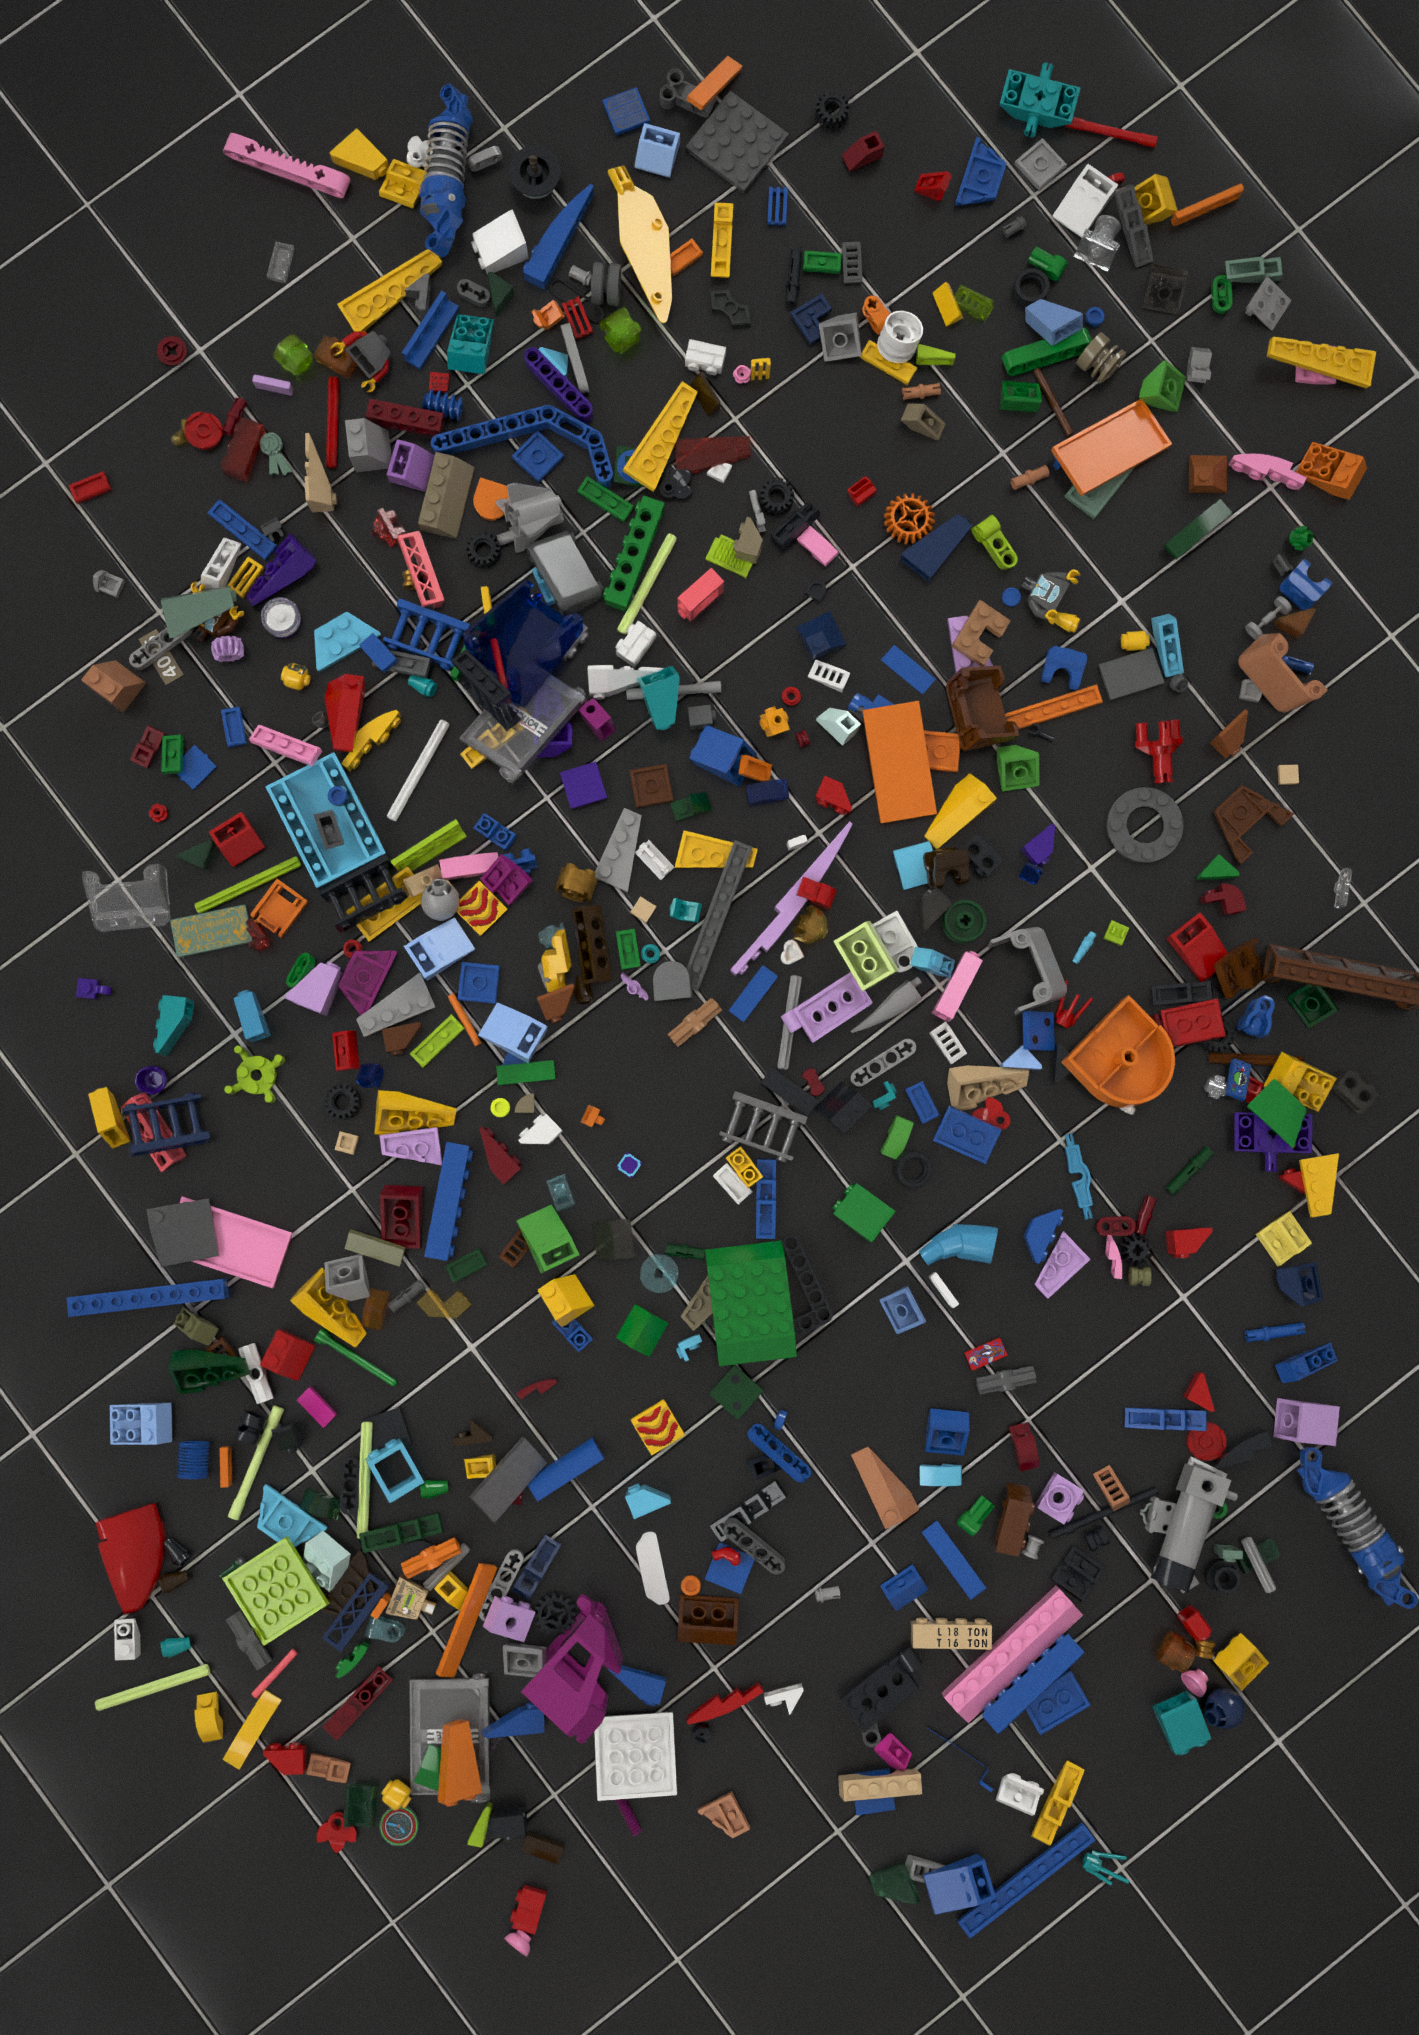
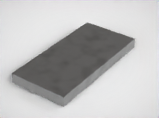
[469,1437,547,1523]

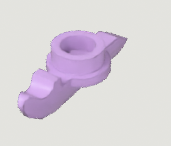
[620,973,649,1001]

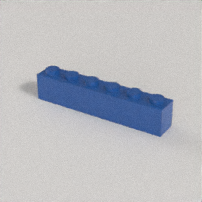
[424,1142,473,1261]
[982,1634,1085,1734]

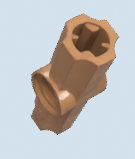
[668,998,722,1047]

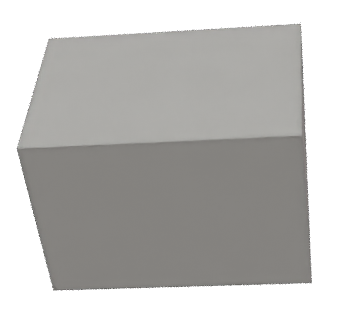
[503,1642,547,1677]

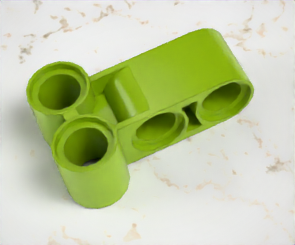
[971,515,1018,570]

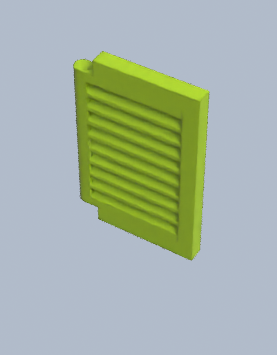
[705,534,753,578]

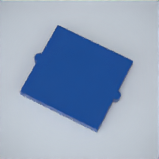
[177,745,217,790]

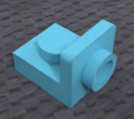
[676,1333,702,1362]

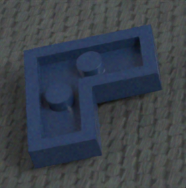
[790,293,832,346]

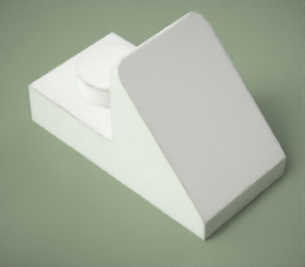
[764,1683,803,1715]

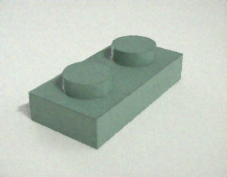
[1214,1544,1243,1562]

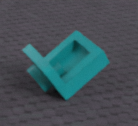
[670,898,702,923]
[871,1081,897,1110]

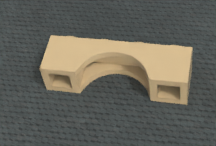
[838,1768,922,1802]

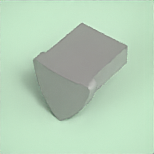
[93,570,125,598]

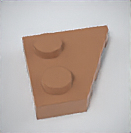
[698,1791,751,1838]

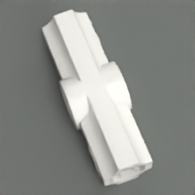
[238,1343,274,1404]

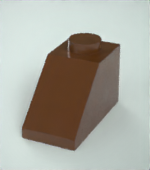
[382,1022,423,1056]

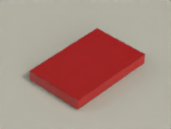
[1160,998,1226,1047]

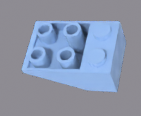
[404,917,476,981]
[478,1002,547,1063]
[110,1402,172,1445]

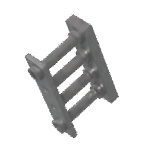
[719,1091,808,1163]

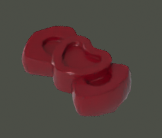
[802,1068,825,1096]

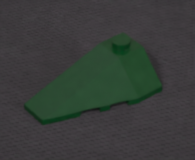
[168,1349,250,1394]

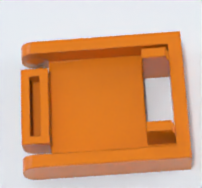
[250,879,309,938]

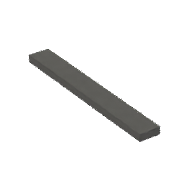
[687,840,752,990]

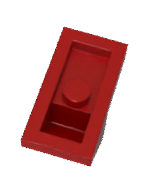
[914,171,952,201]

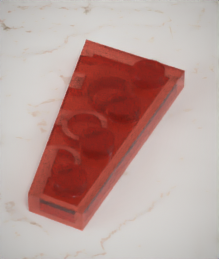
[675,436,751,474]

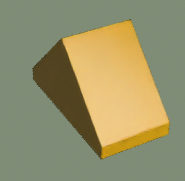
[464,1454,496,1479]

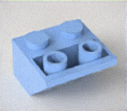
[634,123,680,178]

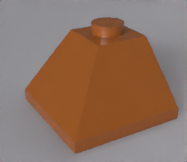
[1189,455,1227,493]
[1210,709,1248,759]
[537,983,576,1024]

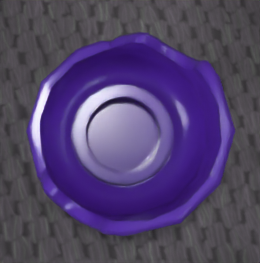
[135,1065,167,1095]

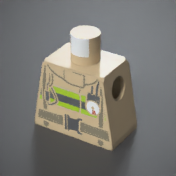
[386,1574,436,1619]

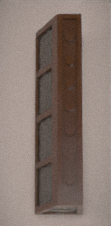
[1262,943,1419,1011]

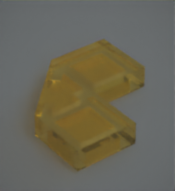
[416,1289,472,1318]

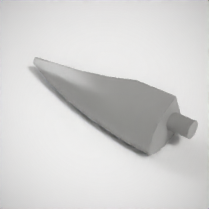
[851,977,922,1033]

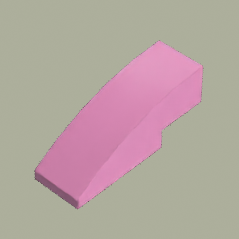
[439,852,498,880]

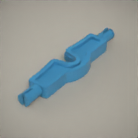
[1065,1133,1093,1220]

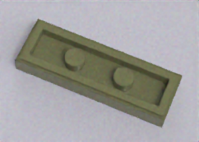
[345,1230,406,1267]

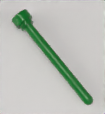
[314,1327,397,1386]

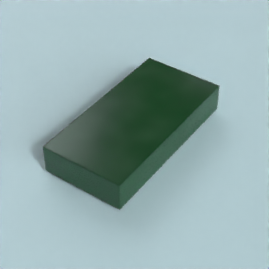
[445,1248,488,1283]

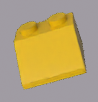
[1134,174,1178,225]
[538,1274,594,1327]
[1213,1633,1269,1691]

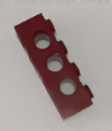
[366,399,446,437]

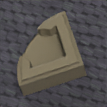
[515,1093,534,1113]

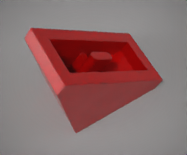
[1183,1372,1215,1412]

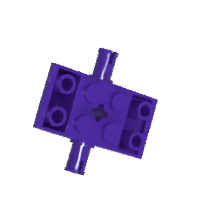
[1234,1112,1312,1172]

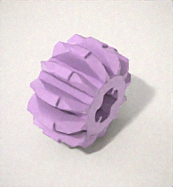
[211,636,244,662]

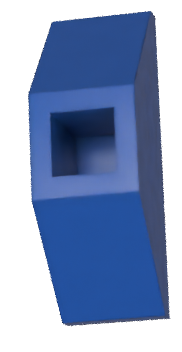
[1023,1209,1064,1264]

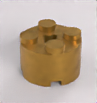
[554,863,598,903]

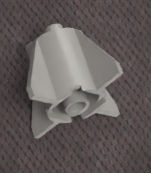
[495,483,564,553]

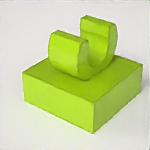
[1103,920,1129,946]

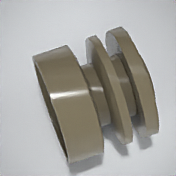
[1076,332,1126,385]

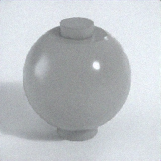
[421,879,460,921]

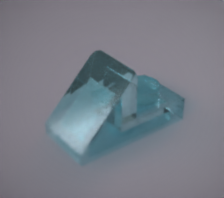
[546,1174,575,1212]

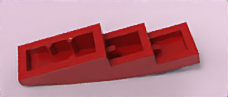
[686,1682,764,1725]

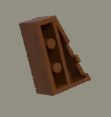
[994,1482,1035,1557]

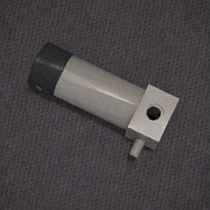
[1151,1464,1238,1592]

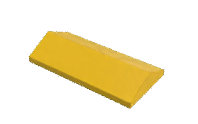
[346,866,423,941]

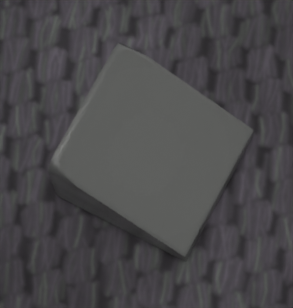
[1272,554,1293,576]

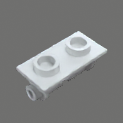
[635,840,675,880]

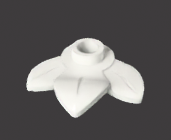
[406,136,437,168]

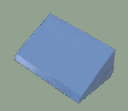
[880,1286,926,1334]

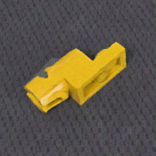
[538,929,572,992]

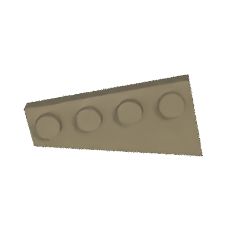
[680,1276,713,1331]

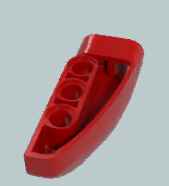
[96,1503,165,1615]

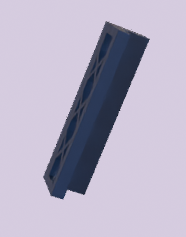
[322,1572,391,1652]

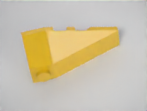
[374,1090,456,1135]

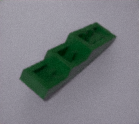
[1164,499,1232,560]
[359,1512,444,1553]

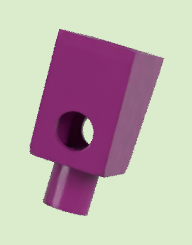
[579,696,616,742]

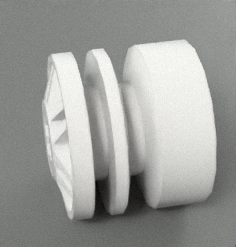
[877,311,923,363]

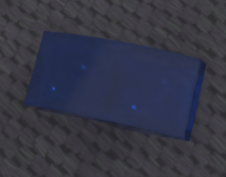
[746,779,789,804]

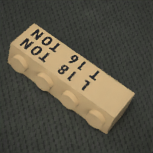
[911,1617,992,1649]

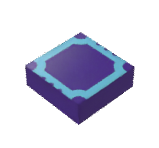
[616,1152,642,1178]

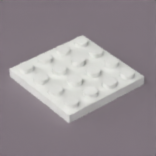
[594,1712,677,1801]

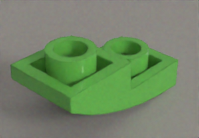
[880,1115,914,1159]

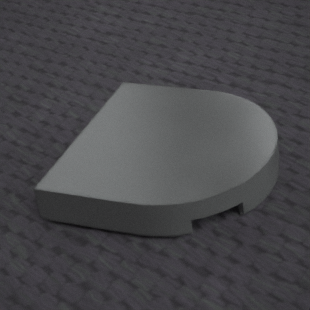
[653,961,693,1001]

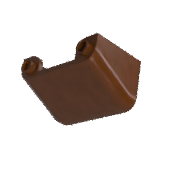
[946,665,1019,750]

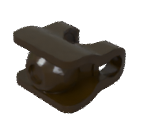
[923,847,969,890]

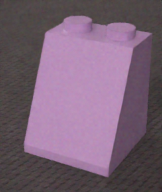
[285,961,343,1016]
[1273,1398,1340,1446]

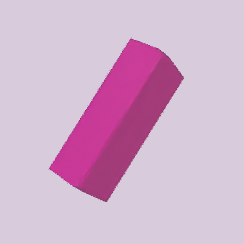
[297,1386,338,1428]
[874,1733,912,1771]

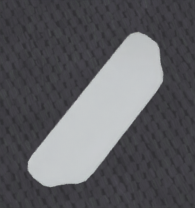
[636,1532,669,1605]

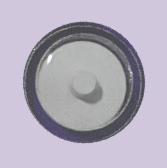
[261,597,301,638]

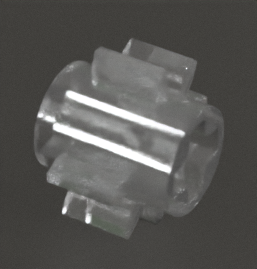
[1205,1075,1227,1099]

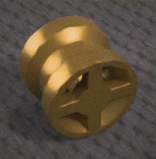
[402,570,421,590]
[1193,1639,1215,1659]

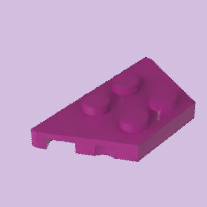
[337,951,397,1016]

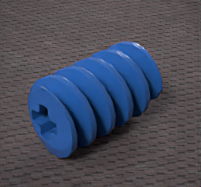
[422,389,463,421]

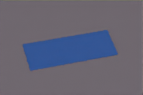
[881,645,936,695]

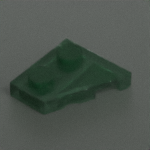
[869,1864,920,1904]

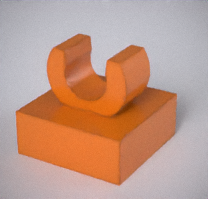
[581,1105,605,1127]

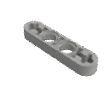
[560,323,589,394]
[129,627,194,670]
[850,1039,916,1087]
[479,1549,524,1621]

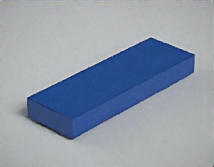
[729,965,778,1023]

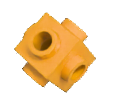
[760,706,790,737]

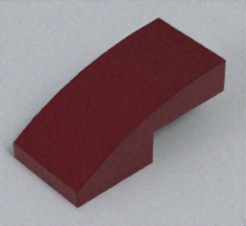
[130,726,166,768]
[516,1378,558,1400]

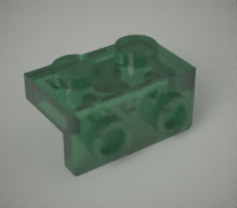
[343,1782,377,1828]

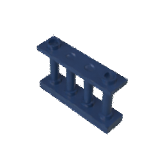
[121,1092,210,1157]

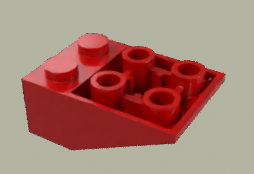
[1166,912,1227,982]

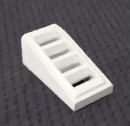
[808,660,850,693]
[929,1022,967,1064]

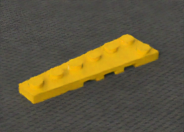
[337,249,443,331]
[1267,336,1376,389]
[622,381,698,492]

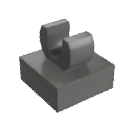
[260,517,283,541]

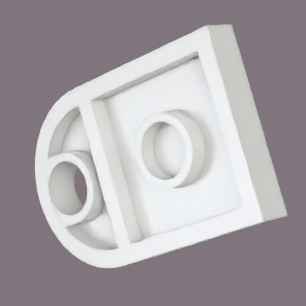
[872,911,917,973]

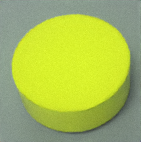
[491,1098,510,1117]

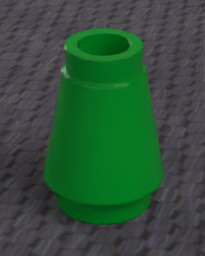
[420,1480,449,1500]

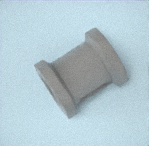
[1021,1534,1044,1560]

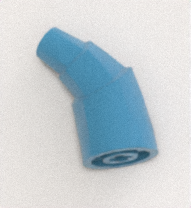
[919,1224,998,1266]

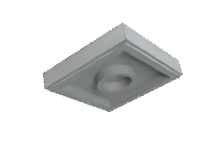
[1014,138,1067,191]

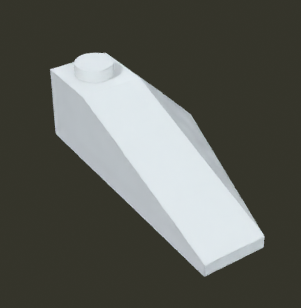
[588,665,664,700]

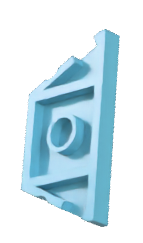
[314,612,382,673]
[257,1484,328,1547]

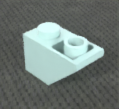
[816,708,861,746]

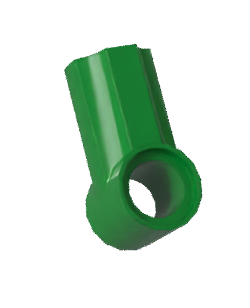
[1028,246,1068,281]
[957,1495,995,1536]

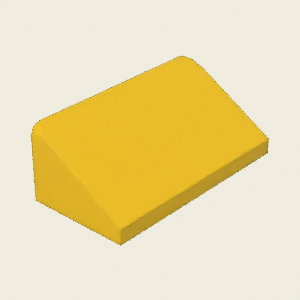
[933,282,963,327]

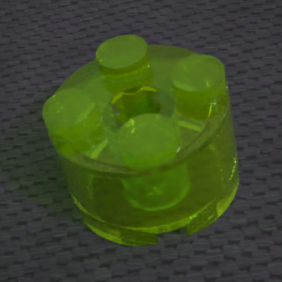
[600,307,641,354]

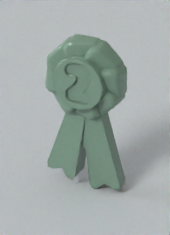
[259,432,292,476]

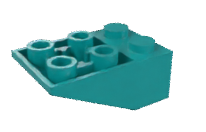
[447,314,494,374]
[153,995,194,1056]

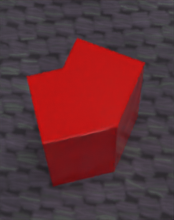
[847,476,877,507]

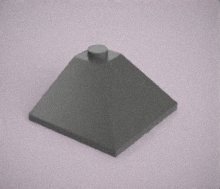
[146,1199,219,1267]

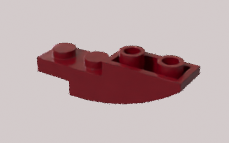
[322,1666,393,1741]

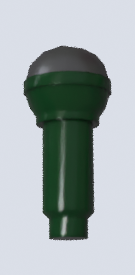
[219,1557,246,1579]

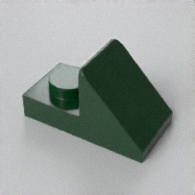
[670,792,712,822]

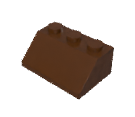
[677,1594,739,1646]

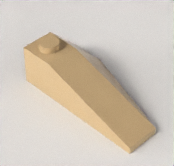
[305,433,337,512]
[947,1065,1029,1111]

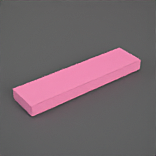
[249,725,322,766]

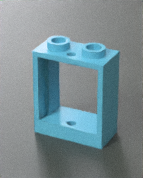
[365,1439,424,1503]

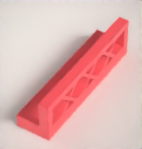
[397,531,444,609]
[120,1092,187,1172]

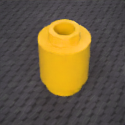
[1121,631,1150,651]

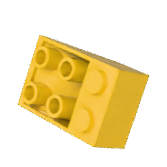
[1264,1052,1337,1112]

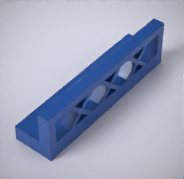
[402,290,460,370]

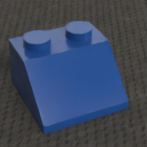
[925,1409,970,1456]

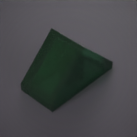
[488,272,514,315]
[176,839,217,871]
[299,1488,340,1520]

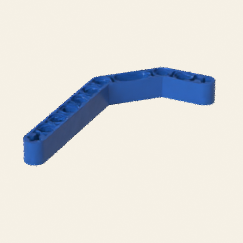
[431,405,613,488]

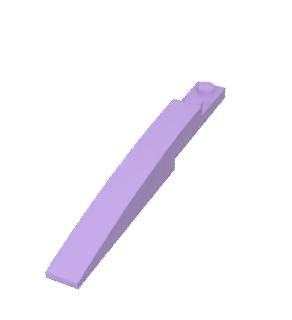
[730,822,852,976]

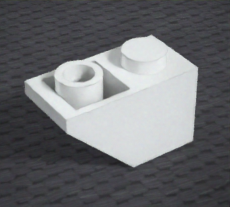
[518,1114,563,1145]
[114,1618,141,1660]

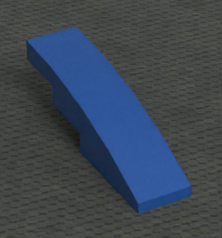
[756,1158,776,1239]
[1125,1408,1207,1431]
[921,1521,987,1600]

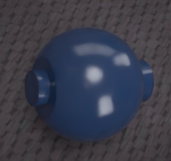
[1204,1688,1245,1729]

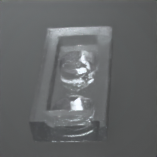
[266,242,295,284]

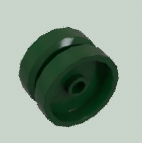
[941,900,986,945]

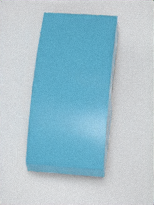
[920,1464,962,1486]

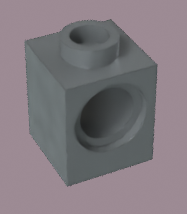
[688,705,716,730]

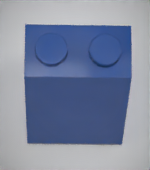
[689,725,757,787]

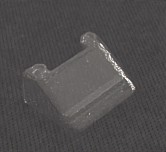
[82,864,170,932]

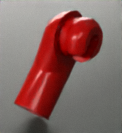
[712,1547,741,1566]

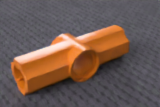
[401,1537,462,1579]

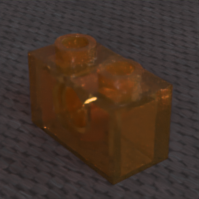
[314,335,357,379]

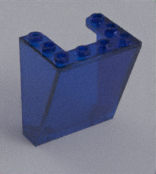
[463,579,583,708]

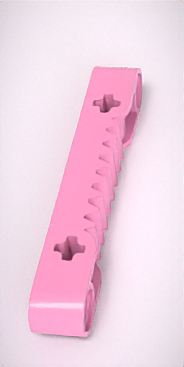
[223,133,351,198]

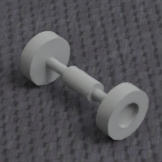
[1245,596,1292,640]

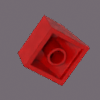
[1165,1227,1213,1258]
[260,1329,316,1381]

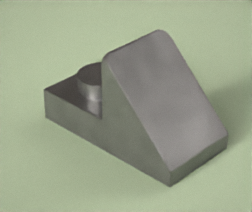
[405,274,431,317]

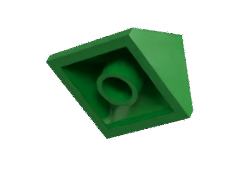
[1000,381,1042,412]
[616,1304,668,1357]

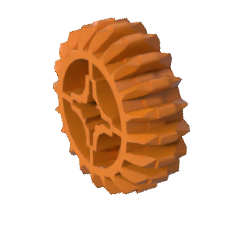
[884,493,935,545]

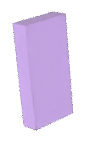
[252,375,294,396]

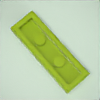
[410,1014,465,1068]

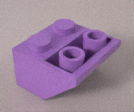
[386,439,435,492]

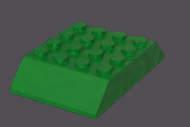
[705,1241,797,1367]

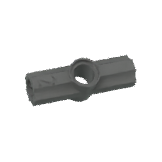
[975,1366,1037,1395]
[226,1610,272,1670]

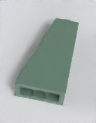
[161,586,237,638]

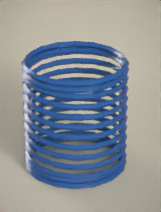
[176,1441,210,1479]

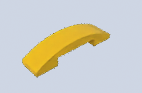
[711,202,733,278]
[223,1690,282,1770]

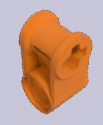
[862,296,891,335]

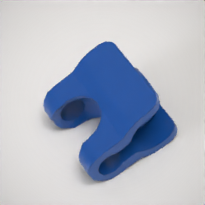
[1279,559,1332,611]
[1041,646,1087,690]
[1236,996,1275,1039]

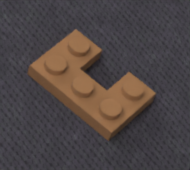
[951,600,1011,667]

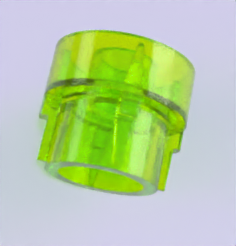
[273,334,313,375]

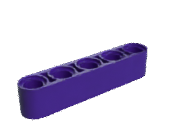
[524,347,593,423]

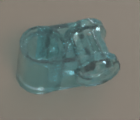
[364,1615,405,1643]

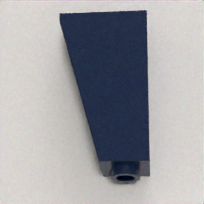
[900,514,973,582]

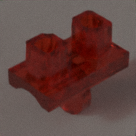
[371,508,405,547]

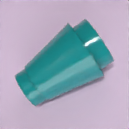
[408,675,437,697]
[160,1637,191,1658]

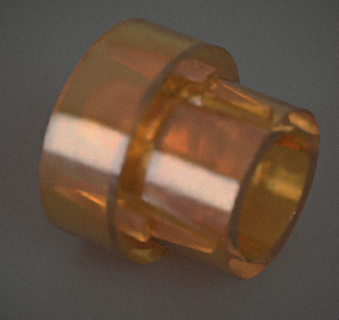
[1156,1631,1196,1673]

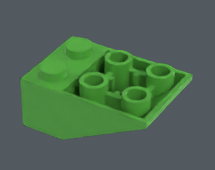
[517,1204,579,1273]

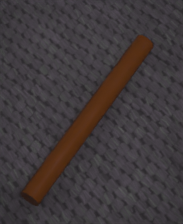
[1033,368,1074,437]

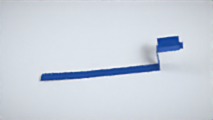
[927,1728,994,1792]

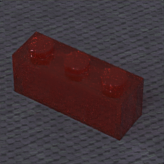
[221,417,266,482]

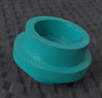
[641,944,660,963]

